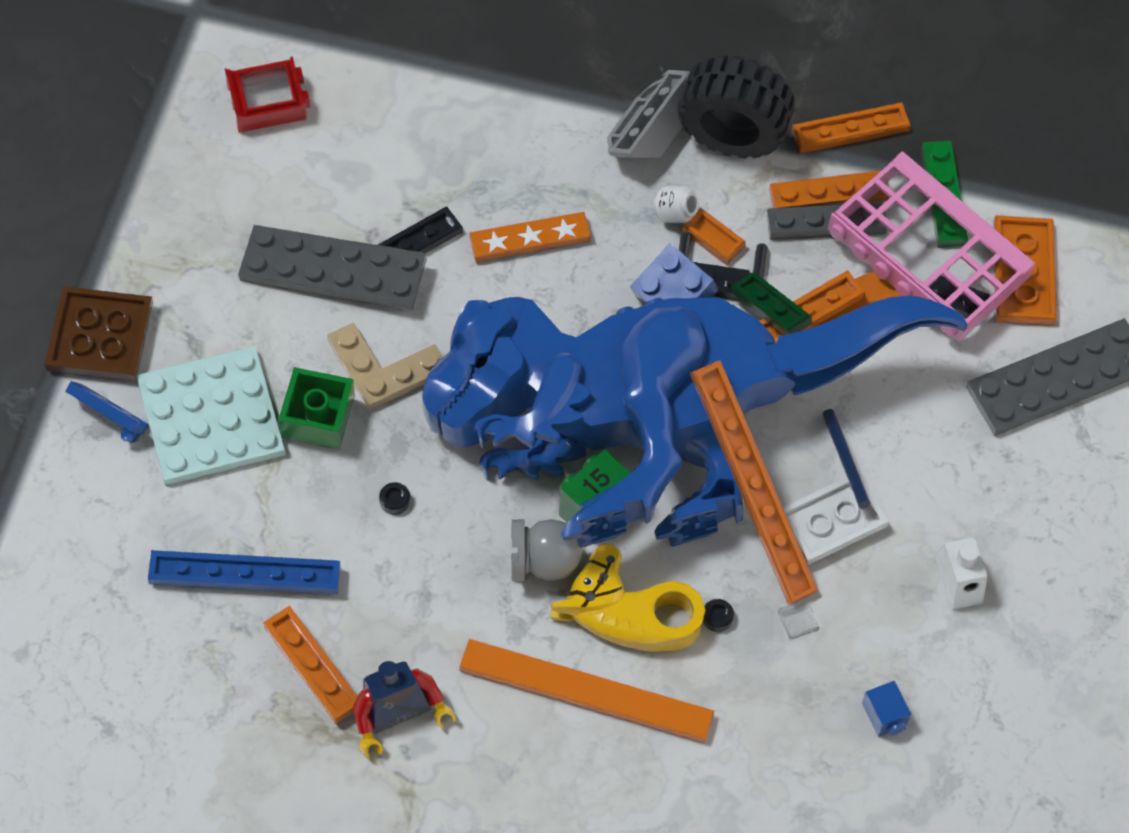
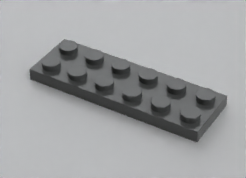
[238,225,427,310]
[966,318,1129,436]

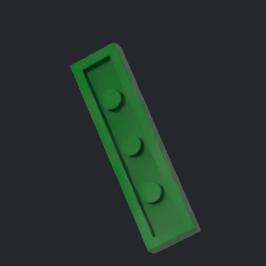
[921,141,968,247]

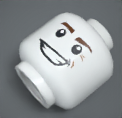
[653,185,699,223]

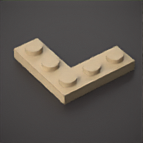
[327,322,443,411]

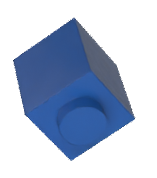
[862,680,911,737]

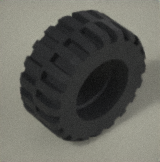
[678,55,795,159]

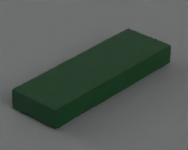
[731,272,812,335]

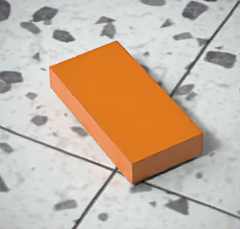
[682,208,746,266]

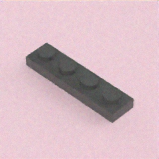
[766,202,887,240]

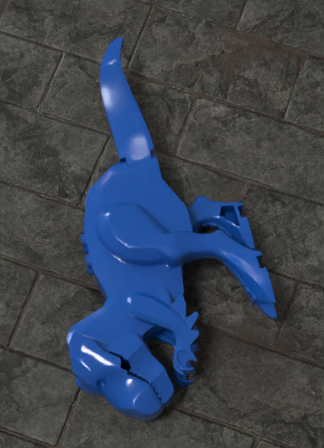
[422,296,968,548]

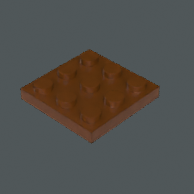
[45,286,153,381]

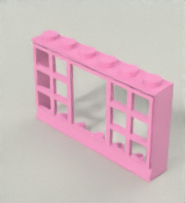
[827,151,1035,342]

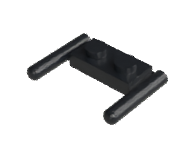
[678,232,768,301]

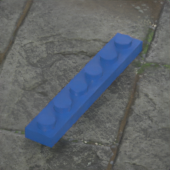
[148,550,341,594]

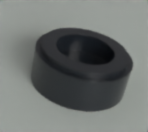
[379,482,410,515]
[703,599,734,632]

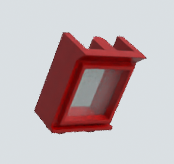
[224,56,310,133]

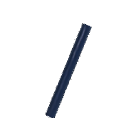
[822,409,870,509]

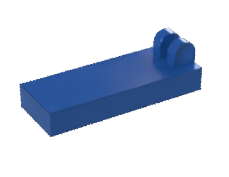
[65,381,149,443]

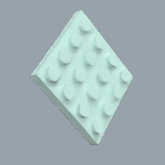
[137,346,286,486]

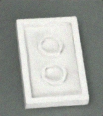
[783,477,889,566]

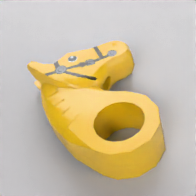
[550,544,705,652]

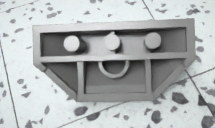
[607,70,690,158]

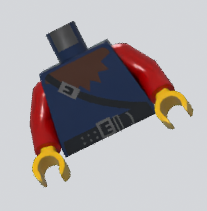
[353,661,456,758]

